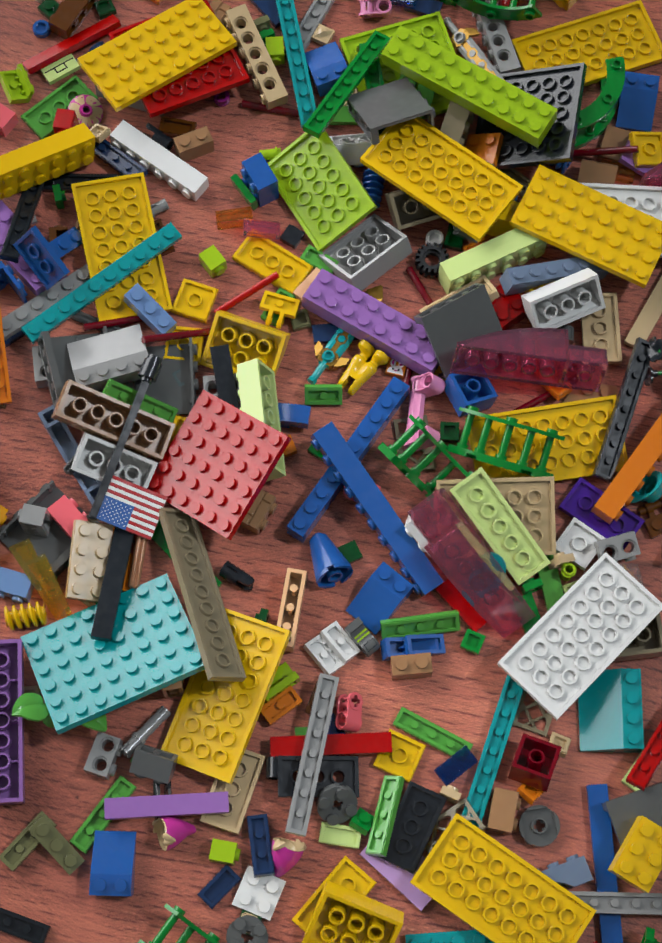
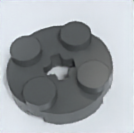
[316,783,358,826]
[518,805,560,847]
[226,915,269,943]

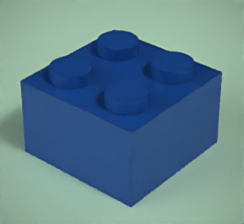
[240,152,279,207]
[444,365,498,417]

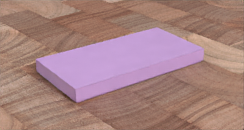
[359,846,431,911]

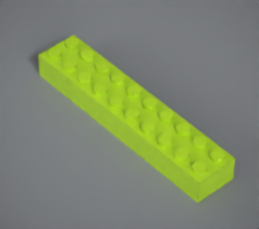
[381,25,558,148]

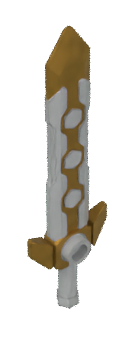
[443,17,506,81]

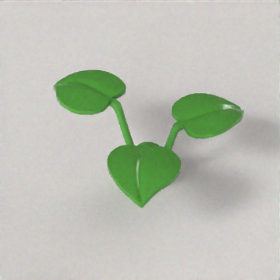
[11,693,107,732]

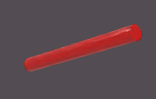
[213,272,280,314]

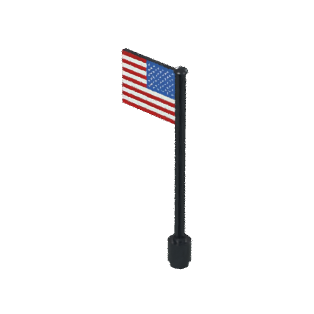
[86,354,167,541]

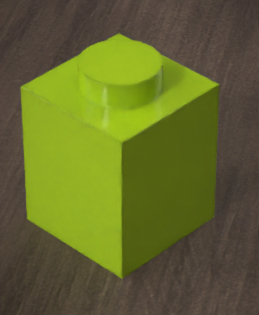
[265,36,285,66]
[198,244,227,278]
[209,838,241,866]

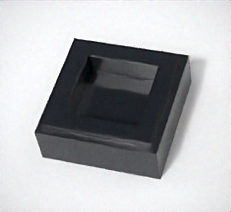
[280,224,305,249]

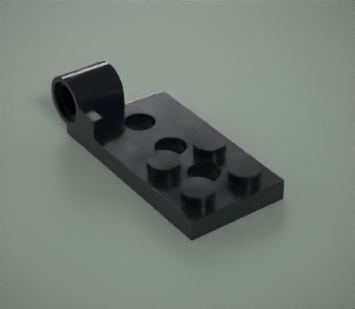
[266,756,359,798]

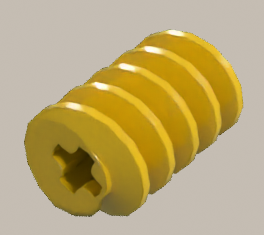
[4,601,47,631]

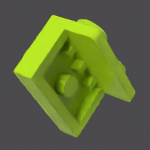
[0,64,34,104]

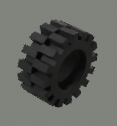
[415,243,449,279]

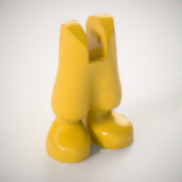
[337,339,390,396]

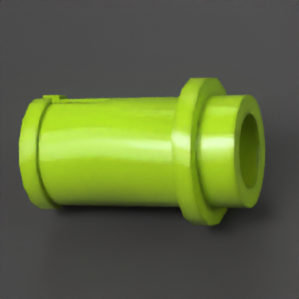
[259,146,281,160]
[560,563,577,581]

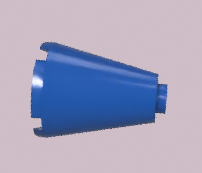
[309,533,353,589]

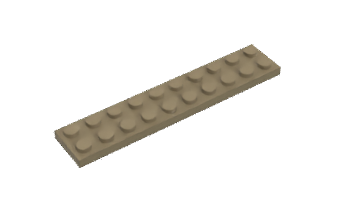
[159,507,246,682]

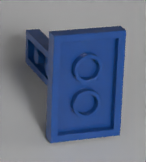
[13,225,83,290]

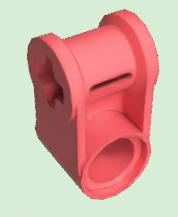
[335,692,363,733]

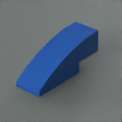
[278,403,311,429]
[380,634,446,661]

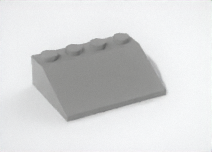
[319,213,413,291]
[67,324,148,391]

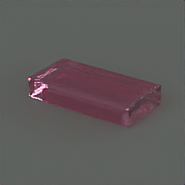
[243,218,280,240]

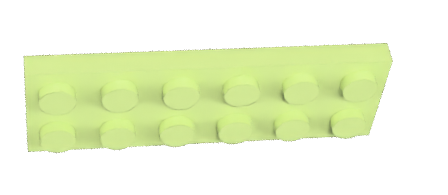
[450,467,551,585]

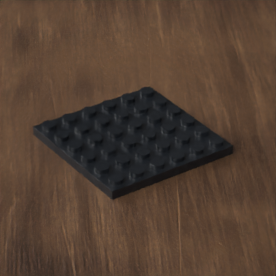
[475,62,587,170]

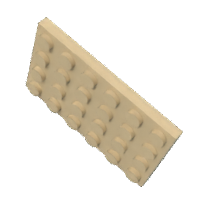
[436,476,556,558]

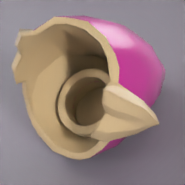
[152,817,196,851]
[272,837,307,878]

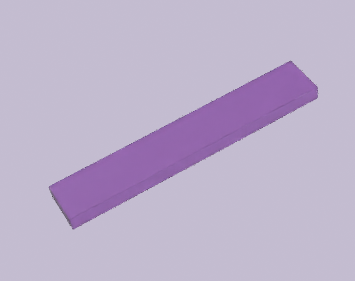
[104,791,229,820]

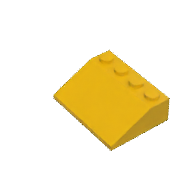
[200,310,291,376]
[302,880,404,943]

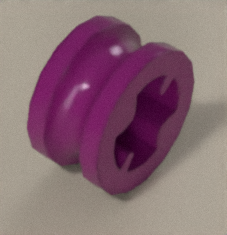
[214,91,230,107]

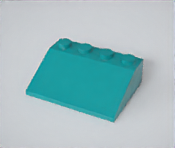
[578,668,644,753]

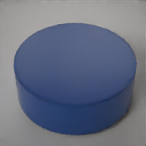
[32,20,51,38]

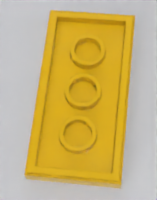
[232,230,313,294]
[292,856,377,933]

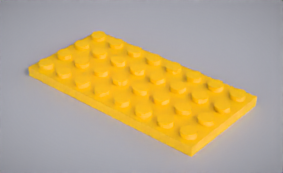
[77,0,237,112]
[511,0,662,86]
[360,117,523,242]
[509,165,662,288]
[71,172,173,321]
[469,395,628,482]
[161,608,292,784]
[410,813,597,943]

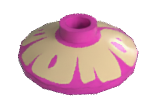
[68,94,103,129]

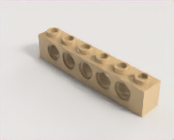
[224,4,288,110]

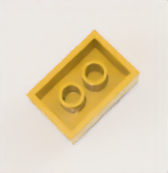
[608,816,662,893]

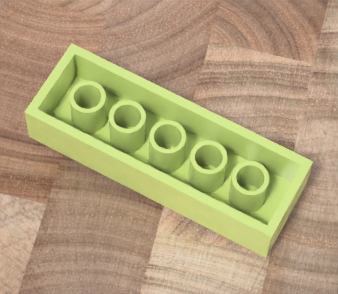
[438,228,547,295]
[236,358,286,482]

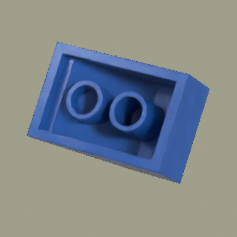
[305,41,348,97]
[615,71,660,132]
[345,561,414,635]
[89,830,137,896]

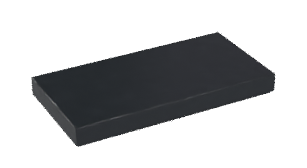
[376,781,447,874]

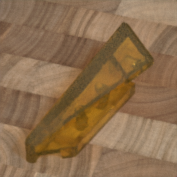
[9,538,73,621]

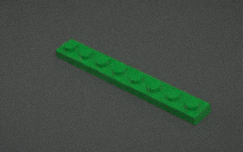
[303,30,390,139]

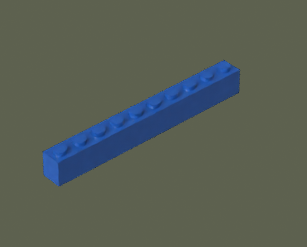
[287,376,410,543]
[311,421,444,597]

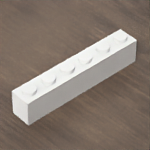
[110,120,209,202]

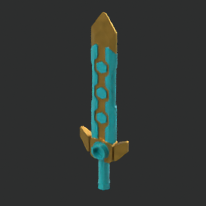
[307,285,383,384]

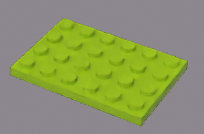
[268,131,377,251]

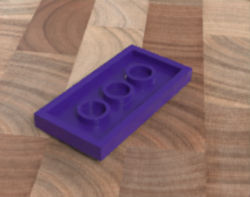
[558,477,645,550]

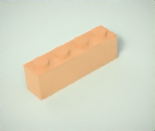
[277,568,307,652]

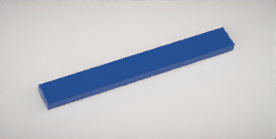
[586,784,623,943]

